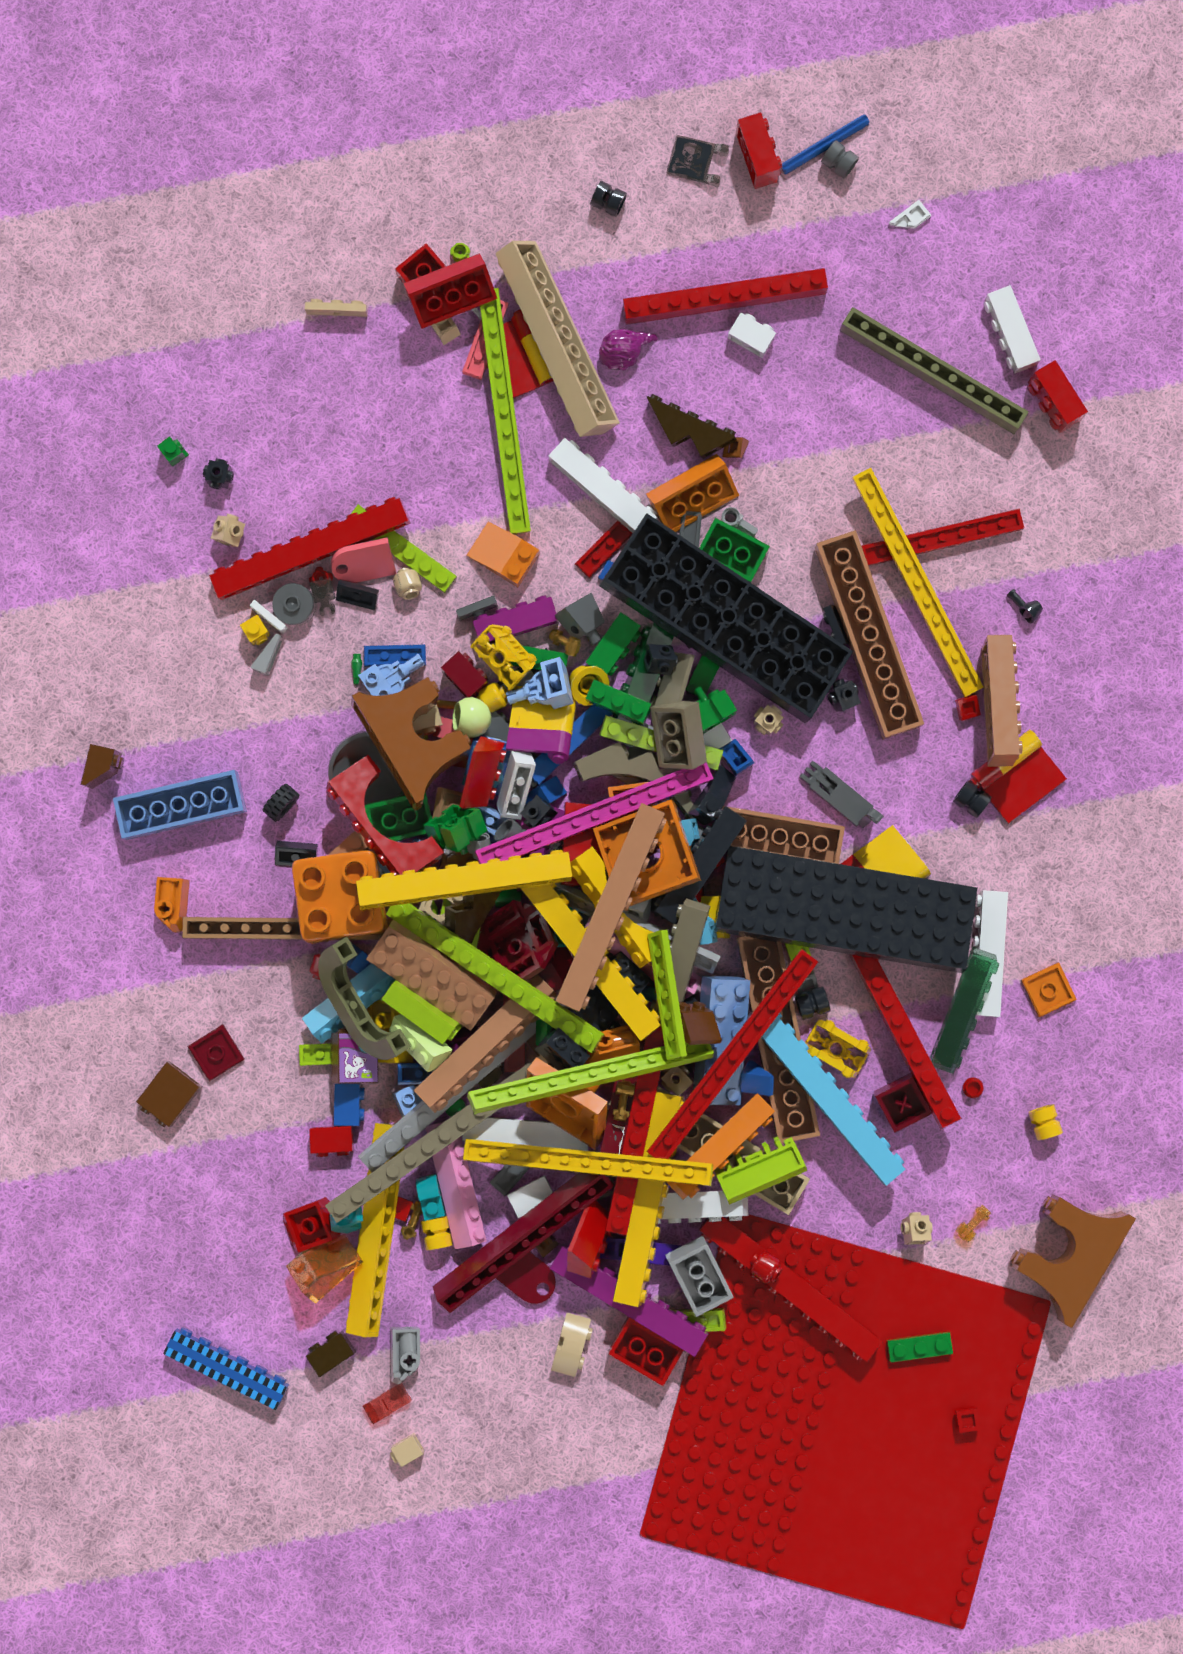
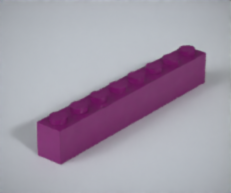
[550,1245,709,1357]

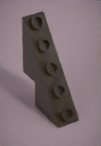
[647,394,737,459]
[445,891,501,964]

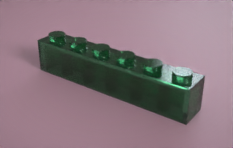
[930,947,999,1074]

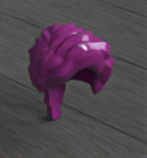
[599,329,658,371]

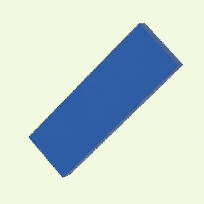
[364,644,426,667]

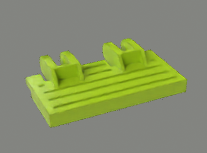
[714,1136,808,1205]

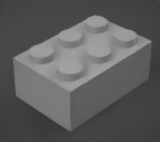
[665,1236,734,1317]

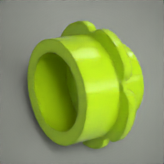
[450,243,470,262]

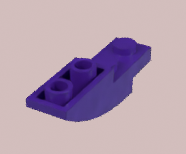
[599,1238,682,1266]

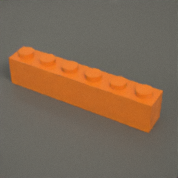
[666,1093,775,1200]

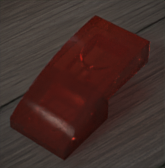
[362,1383,412,1424]

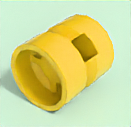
[1028,1104,1063,1140]
[421,1216,453,1250]

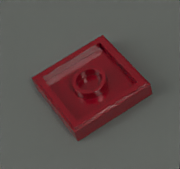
[187,1024,245,1082]

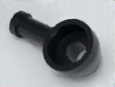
[1007,589,1043,623]

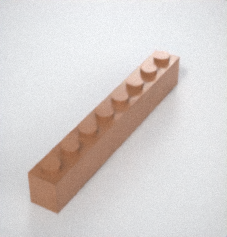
[414,974,558,1113]

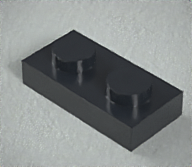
[335,580,379,611]
[823,605,849,645]

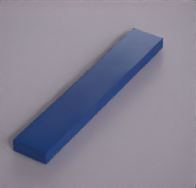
[532,705,613,786]

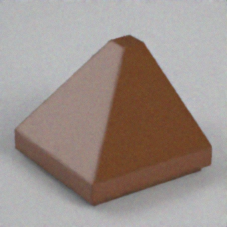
[722,437,749,458]

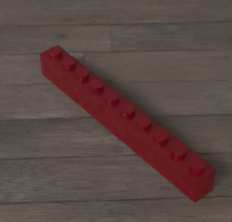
[432,1173,615,1313]

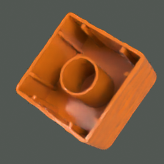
[292,851,388,944]

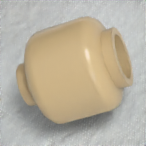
[393,568,422,600]

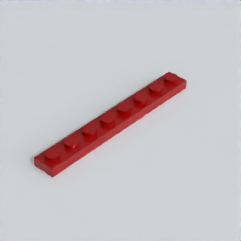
[861,508,1025,566]

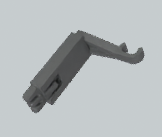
[799,760,884,829]

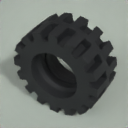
[262,784,300,822]

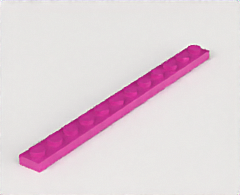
[475,763,714,864]

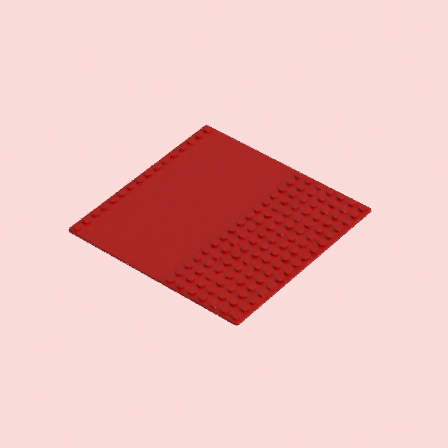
[640,1214,1051,1629]

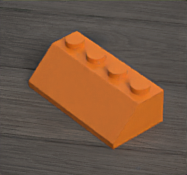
[646,454,739,532]

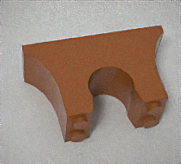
[351,677,472,811]
[1010,1194,1136,1328]

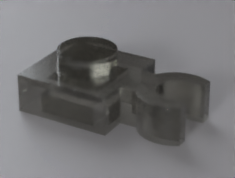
[310,578,336,616]

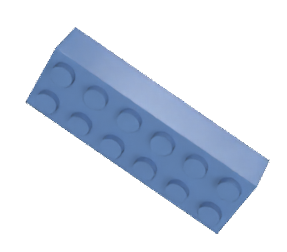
[113,770,247,840]
[693,976,750,1105]

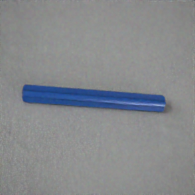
[781,114,870,174]

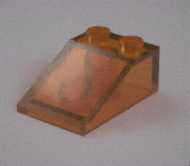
[286,1234,363,1304]

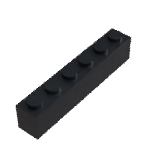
[653,806,747,924]

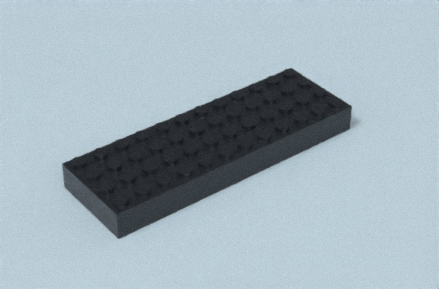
[599,513,853,723]
[714,846,978,973]

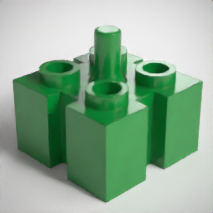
[694,687,737,734]
[424,804,488,855]

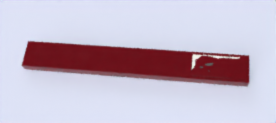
[600,1001,652,1155]

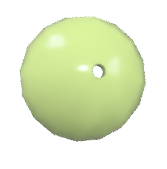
[453,697,491,738]

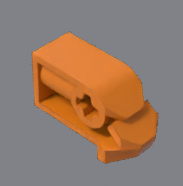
[154,877,190,933]
[585,1025,640,1064]

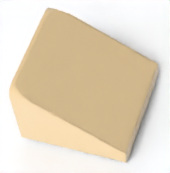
[431,318,461,345]

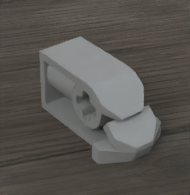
[390,1326,420,1384]

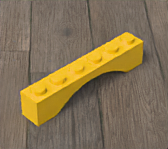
[570,846,653,968]

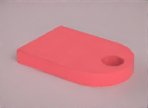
[331,538,396,583]

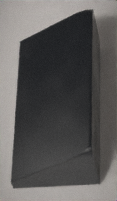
[275,840,318,866]

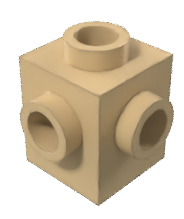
[210,514,245,547]
[754,705,784,736]
[661,1065,693,1096]
[900,1212,933,1245]

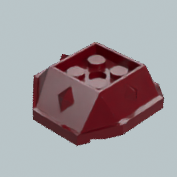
[477,900,559,988]

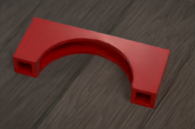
[326,755,444,876]

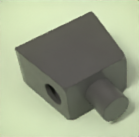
[555,593,604,645]

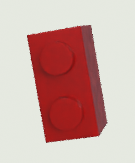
[309,1126,354,1157]

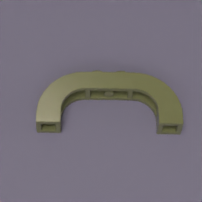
[318,937,411,1060]

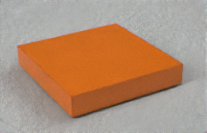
[1021,962,1077,1017]

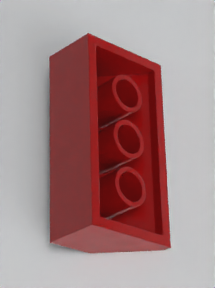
[404,253,498,329]

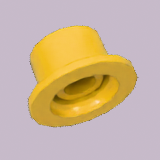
[569,666,610,706]

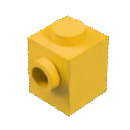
[240,614,271,646]

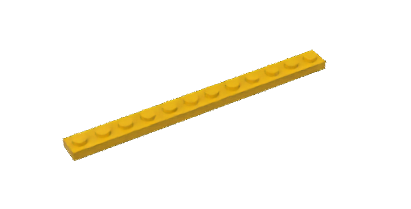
[852,467,984,697]
[463,1139,713,1186]

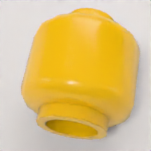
[477,682,508,713]

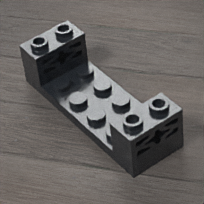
[535,951,651,1071]

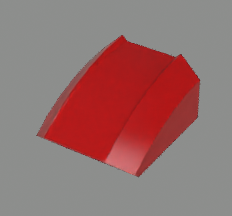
[283,1197,340,1253]

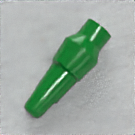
[351,654,362,685]

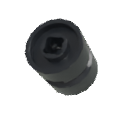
[590,181,627,217]
[953,780,992,818]
[795,986,831,1020]

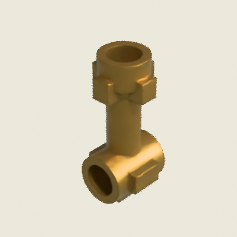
[549,629,581,657]
[612,1080,635,1121]
[401,1200,423,1240]

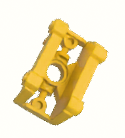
[470,624,537,691]
[805,1019,871,1078]

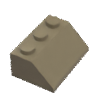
[651,652,695,706]
[650,701,707,769]

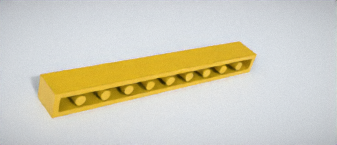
[356,850,572,910]
[521,883,661,1041]
[613,1092,684,1307]
[346,1123,405,1337]

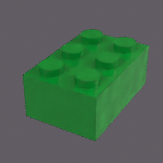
[699,518,770,583]
[364,792,432,841]

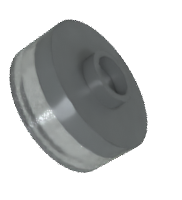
[272,583,316,626]

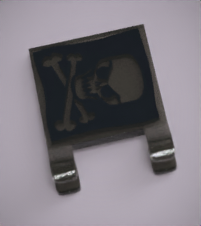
[666,135,729,187]

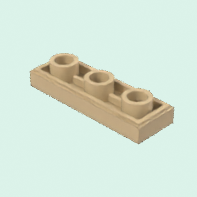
[305,299,368,317]

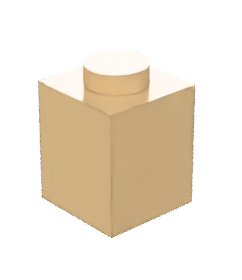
[390,1433,424,1467]

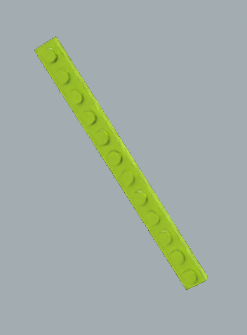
[480,288,531,534]
[386,903,604,1053]
[467,1042,714,1114]

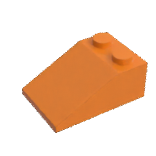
[466,521,540,588]

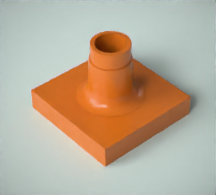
[593,799,701,907]
[526,1057,608,1150]

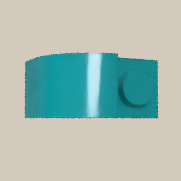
[416,1173,445,1221]
[329,1206,363,1234]

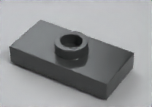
[456,596,498,621]

